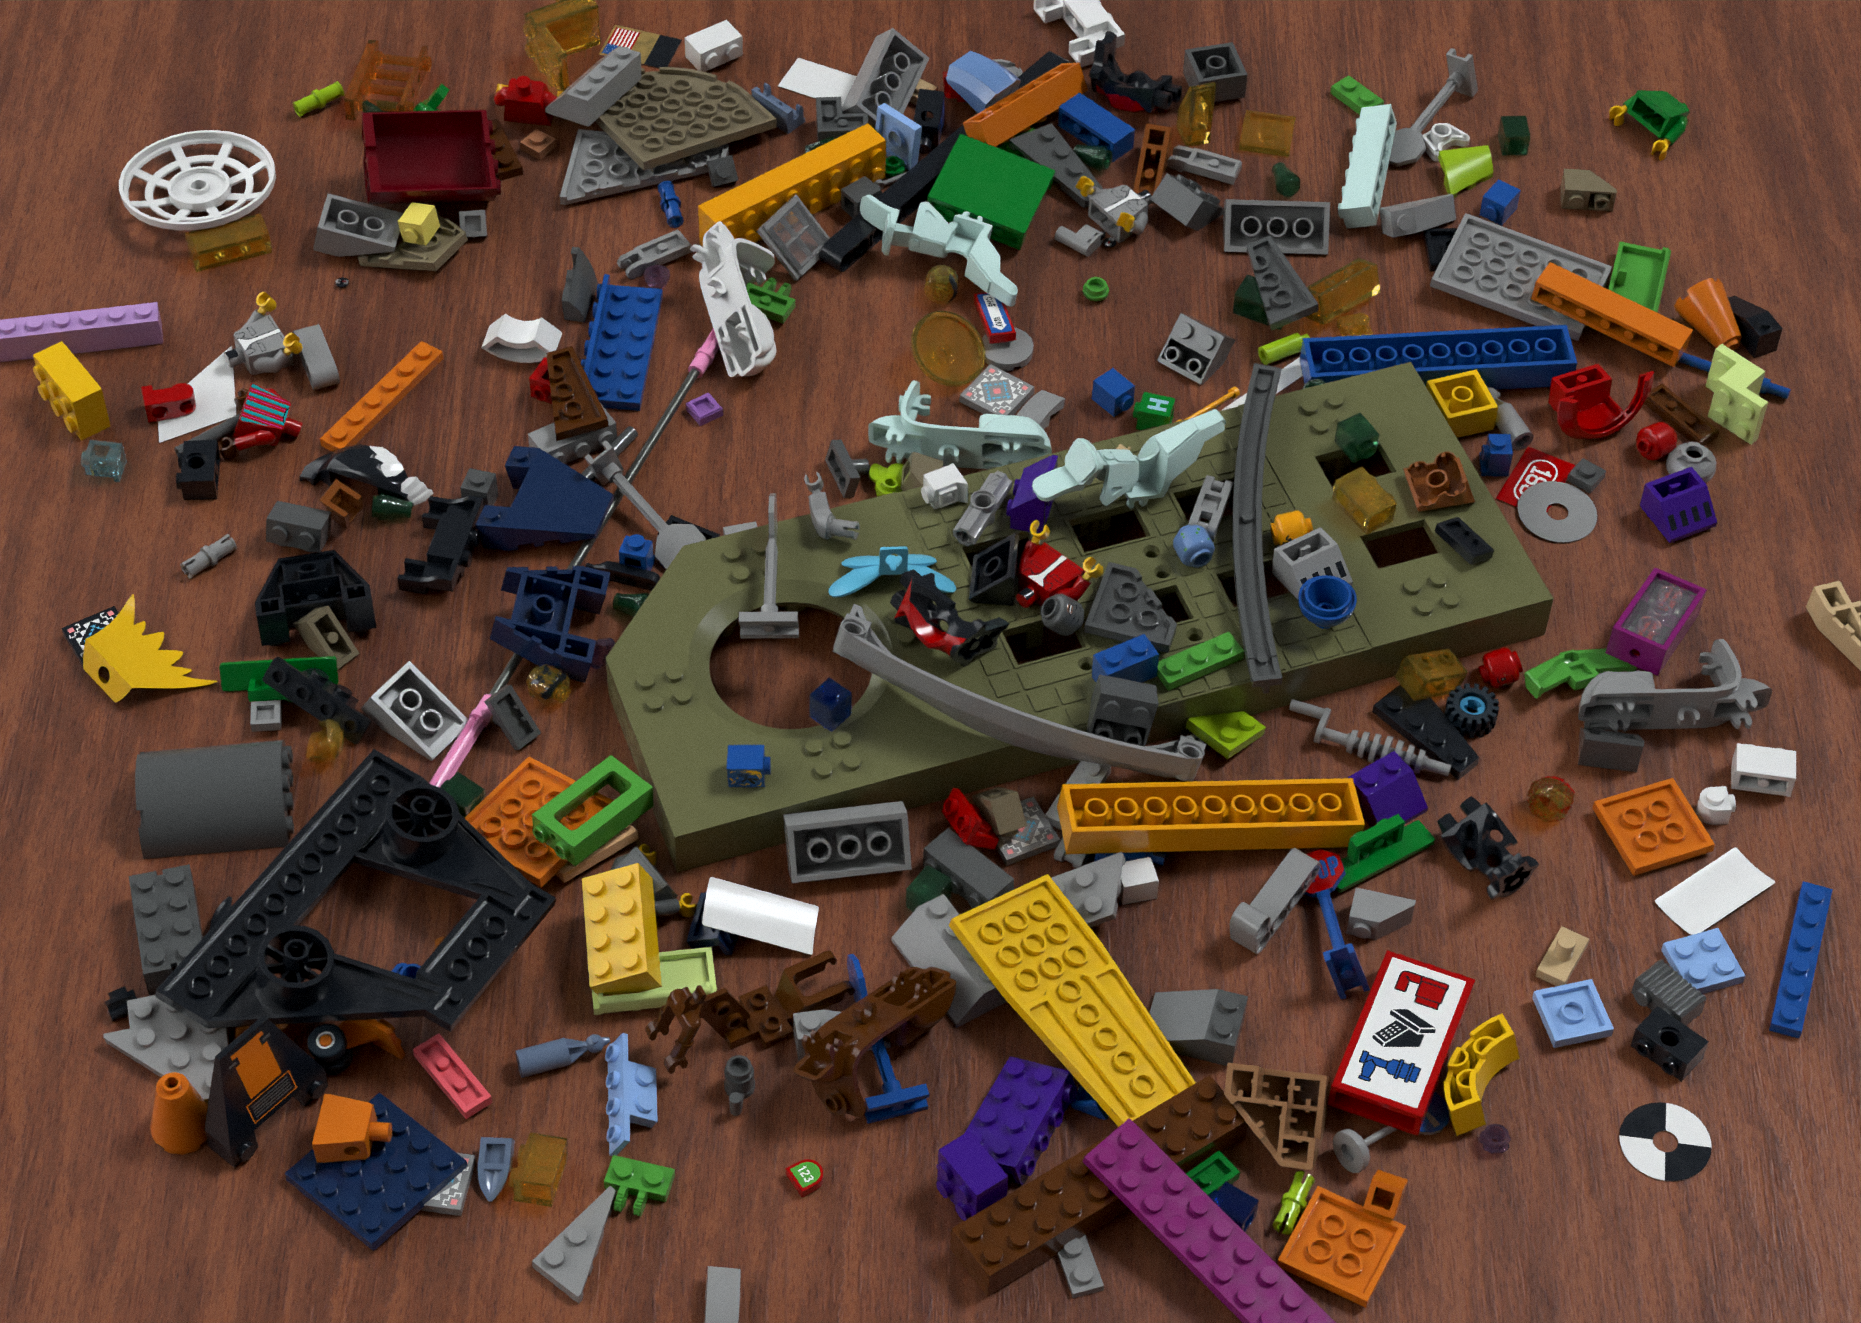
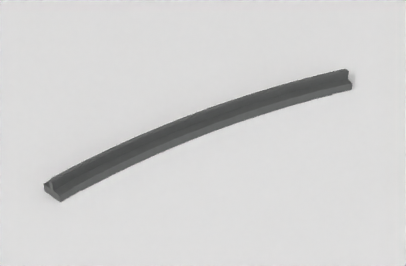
[1232,363,1282,694]

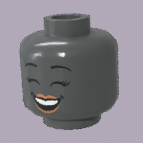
[1041,594,1084,636]

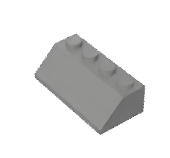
[842,28,929,129]
[545,46,641,127]
[1223,199,1330,254]
[891,894,1007,1028]

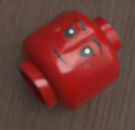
[1478,647,1523,688]

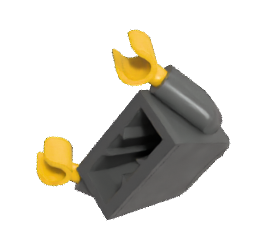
[611,844,697,917]

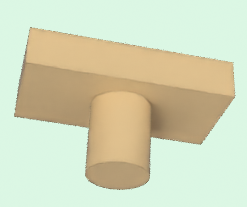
[1535,926,1589,986]

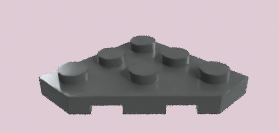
[1084,562,1177,653]

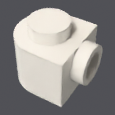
[1695,786,1736,825]

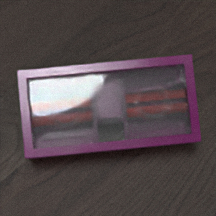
[1605,568,1707,676]

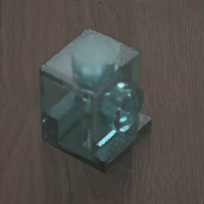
[81,440,127,482]

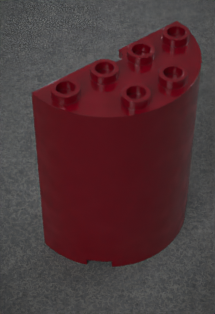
[362,110,501,205]

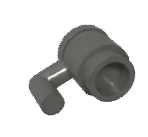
[724,1055,755,1116]

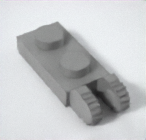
[1167,145,1242,185]
[617,229,692,279]
[1057,1235,1104,1298]

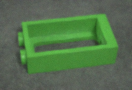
[532,755,654,866]

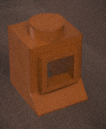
[319,479,363,529]

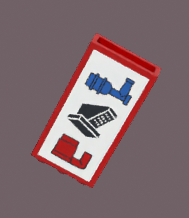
[1327,950,1475,1136]

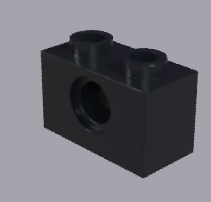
[176,440,221,500]
[1631,1006,1709,1082]

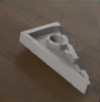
[532,1186,616,1304]

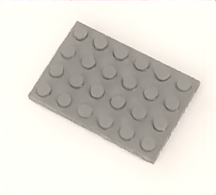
[1430,213,1612,341]

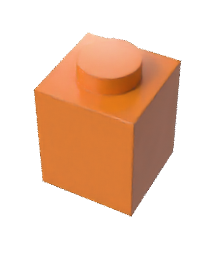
[1363,1169,1408,1219]

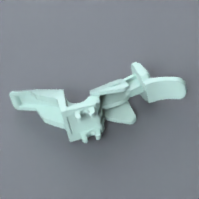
[860,195,1018,307]
[1032,409,1226,509]

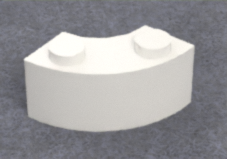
[481,314,562,363]

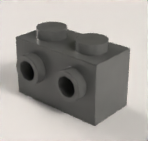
[266,501,331,553]

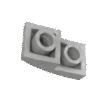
[1016,390,1065,429]
[704,1266,741,1323]

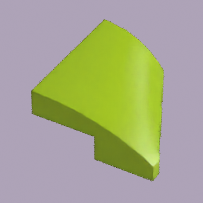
[1438,145,1493,198]

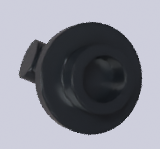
[104,986,138,1022]

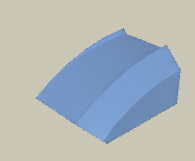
[946,51,1021,113]

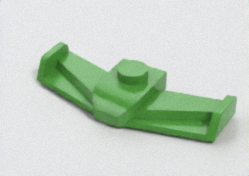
[1524,648,1637,699]

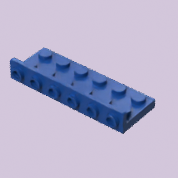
[581,274,663,411]

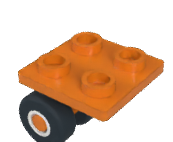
[307,1019,406,1074]

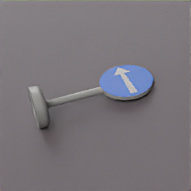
[1332,1092,1450,1173]

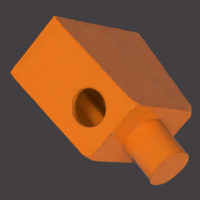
[312,1094,392,1163]

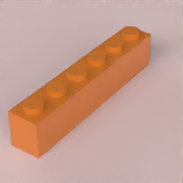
[963,62,1088,147]
[1531,262,1693,367]

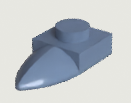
[478,1137,515,1202]

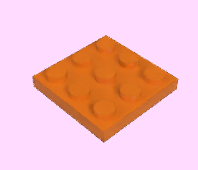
[1592,778,1715,876]
[1277,1186,1406,1308]

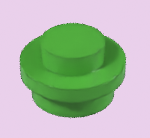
[1083,277,1109,301]

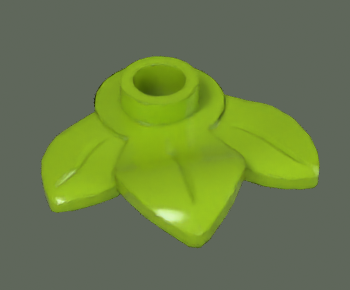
[869,463,905,497]

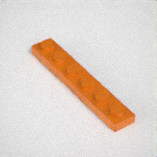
[320,341,444,452]

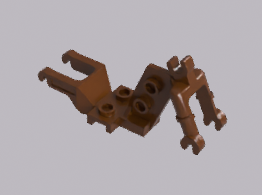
[645,951,855,1074]

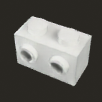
[684,20,743,72]
[1731,743,1796,797]

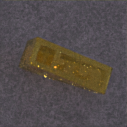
[1177,82,1216,147]

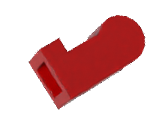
[141,383,196,423]

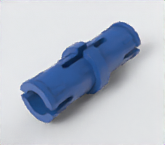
[658,181,684,228]

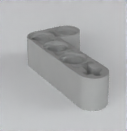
[1230,848,1321,954]

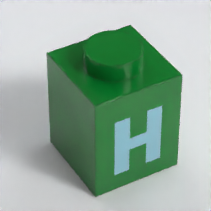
[1133,392,1176,430]

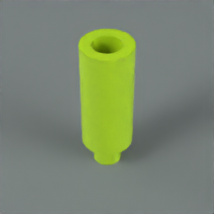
[1258,333,1310,365]

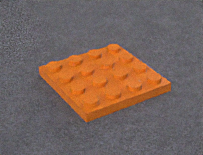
[465,757,614,887]

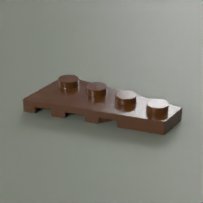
[546,346,609,441]

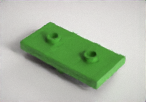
[1608,242,1671,313]

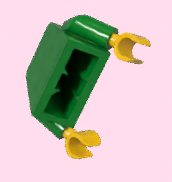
[1609,90,1690,161]

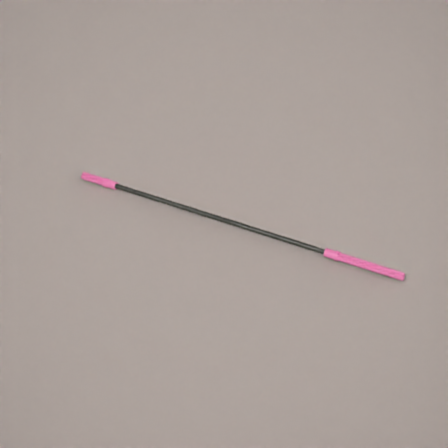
[429,328,720,790]

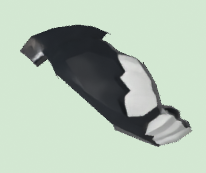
[300,444,434,507]

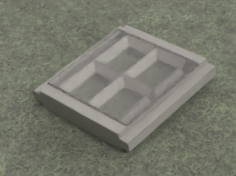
[756,195,830,281]

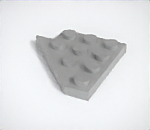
[103,995,229,1104]

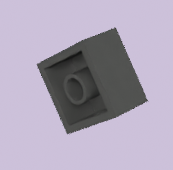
[1183,42,1247,105]

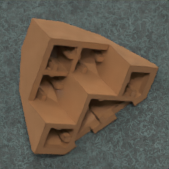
[1224,1063,1331,1170]

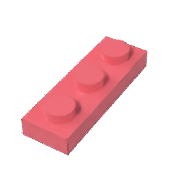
[413,1033,492,1119]

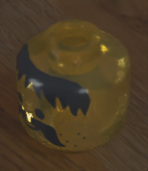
[924,265,959,304]
[526,664,571,707]

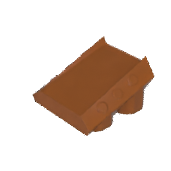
[1403,451,1475,512]

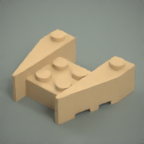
[1806,581,1861,671]

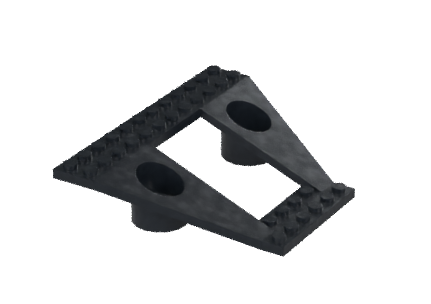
[156,749,556,1032]

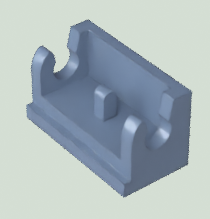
[751,83,805,134]

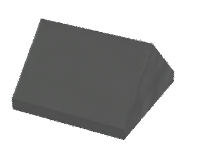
[1578,727,1644,772]

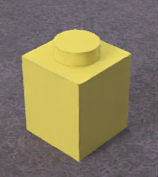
[397,202,440,246]

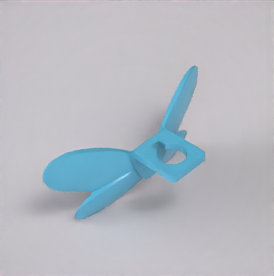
[829,546,956,597]

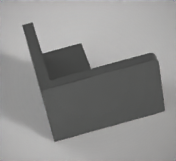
[816,97,869,147]

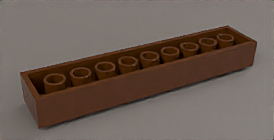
[950,1075,1248,1296]

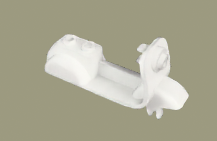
[690,221,777,377]

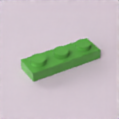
[1157,632,1244,691]

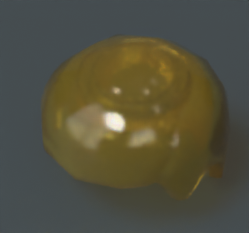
[306,719,345,764]

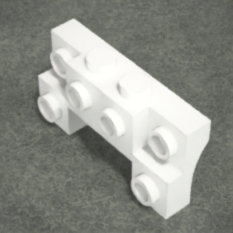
[1033,0,1125,67]

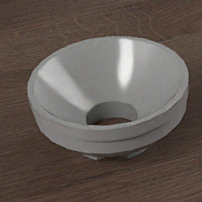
[1666,442,1717,483]

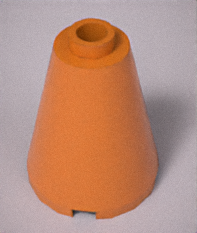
[1674,278,1742,351]
[150,1072,208,1155]

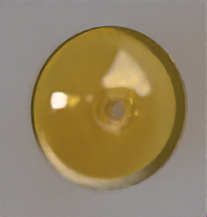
[911,311,986,387]

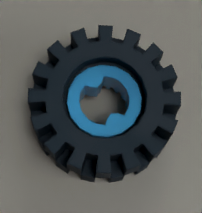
[1444,683,1499,738]

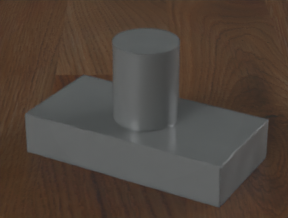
[825,439,870,498]
[484,685,541,750]

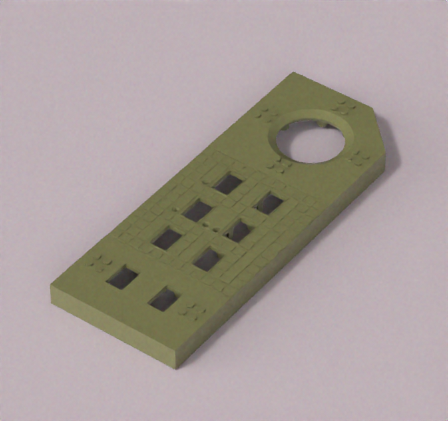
[606,362,1554,873]

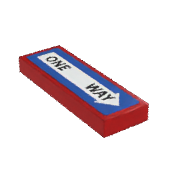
[974,292,1016,344]

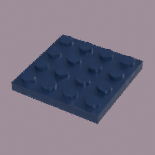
[285,1092,468,1251]

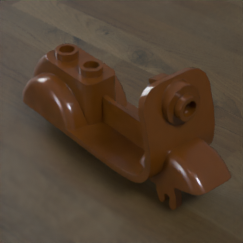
[793,967,957,1117]

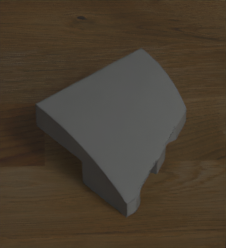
[561,247,598,322]

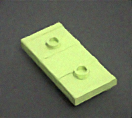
[592,947,717,1015]

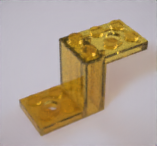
[523,0,601,91]

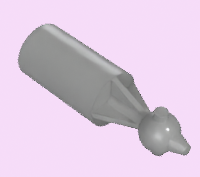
[1487,387,1534,450]

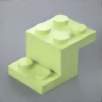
[1705,344,1768,445]

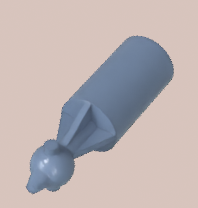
[515,1034,610,1078]

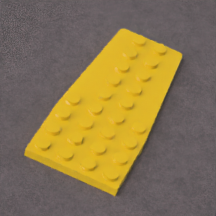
[949,874,1196,1127]

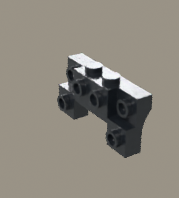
[397,496,484,594]

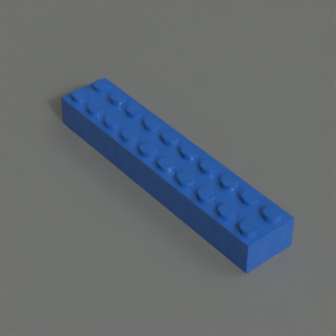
[1300,325,1577,390]

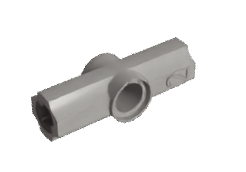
[953,471,1012,547]

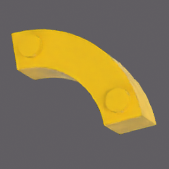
[1444,1013,1520,1136]

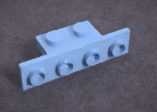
[605,1033,658,1156]

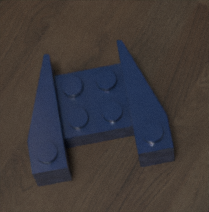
[490,566,610,683]

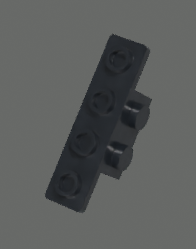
[262,657,372,744]

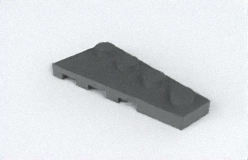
[1008,123,1103,208]
[1247,235,1319,331]

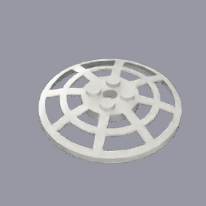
[119,130,276,230]

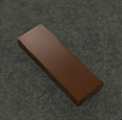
[1644,383,1719,446]

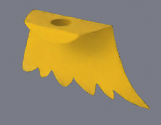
[83,594,218,703]

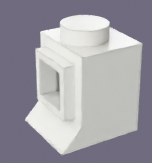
[921,463,968,509]

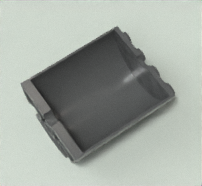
[135,740,294,859]

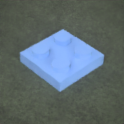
[875,103,922,170]
[1661,928,1746,994]
[1532,979,1614,1048]

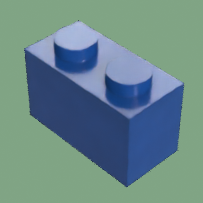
[1092,634,1159,683]

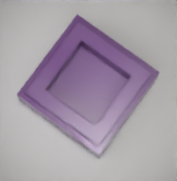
[686,393,723,426]

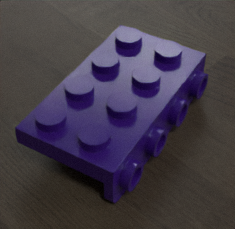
[964,1056,1077,1185]

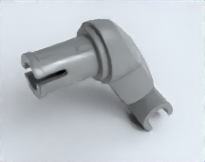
[804,472,860,540]

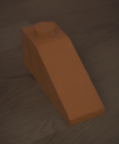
[1133,123,1172,195]

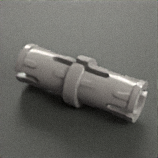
[180,534,237,579]

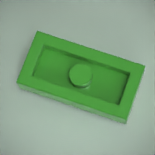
[1330,75,1384,115]

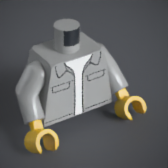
[1075,176,1153,243]
[224,292,303,375]

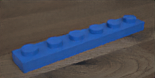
[1769,881,1833,1039]

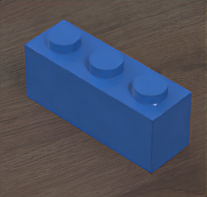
[1058,93,1135,162]

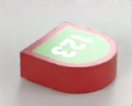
[785,1159,824,1198]

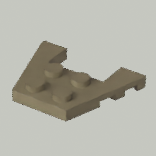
[358,203,468,271]

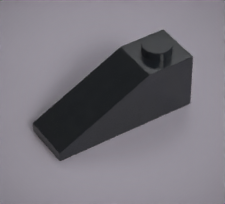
[1728,295,1783,358]

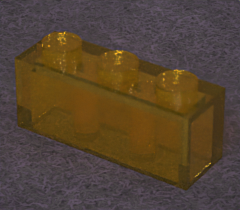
[184,213,273,272]
[1306,258,1381,324]

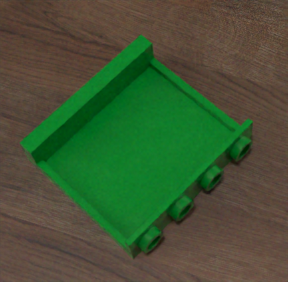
[927,134,1056,250]

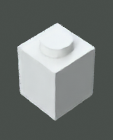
[1119,857,1159,905]

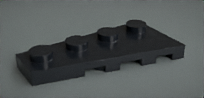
[1372,675,1479,780]

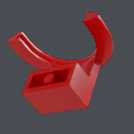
[1548,364,1654,440]

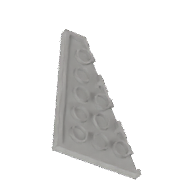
[560,129,729,205]

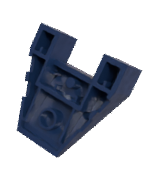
[475,446,614,551]

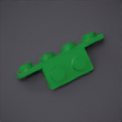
[219,656,339,702]
[1335,814,1435,893]

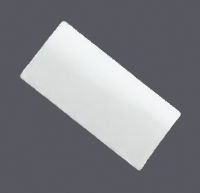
[1655,847,1775,935]
[702,877,819,955]

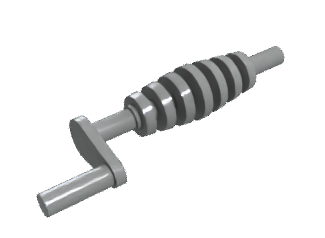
[1289,699,1451,776]

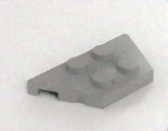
[1052,852,1126,928]

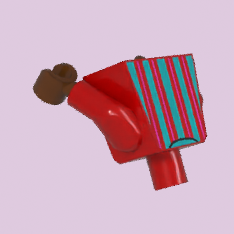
[220,383,303,459]

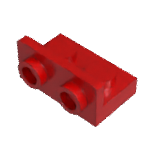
[941,788,999,849]

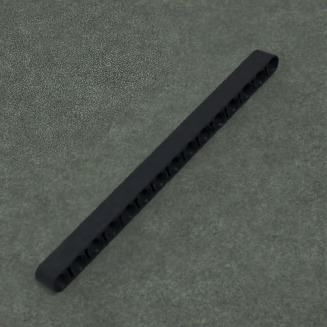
[819,51,1072,272]

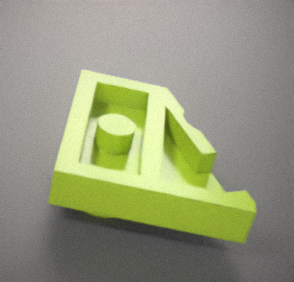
[1185,711,1266,759]

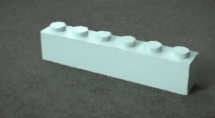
[1338,104,1397,229]

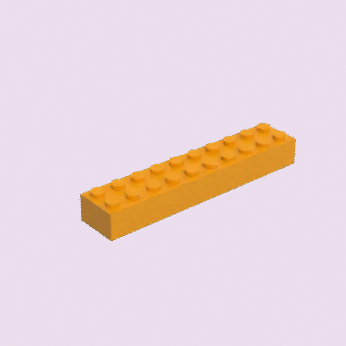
[1057,778,1365,854]

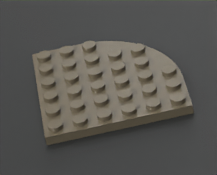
[595,67,777,170]

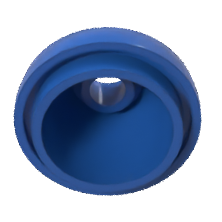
[1298,575,1357,629]

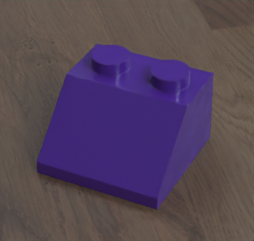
[1006,455,1058,534]
[1348,751,1428,827]

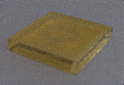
[1239,110,1296,157]

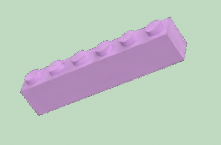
[0,302,163,362]

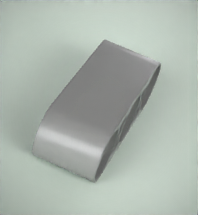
[293,324,340,390]

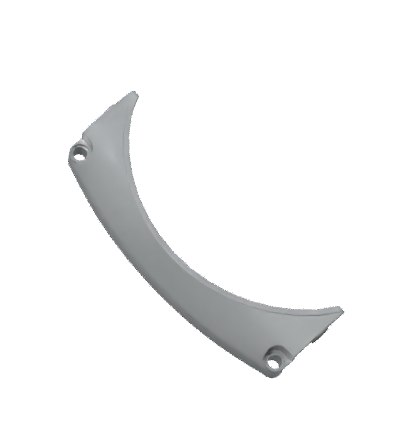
[833,604,1206,782]

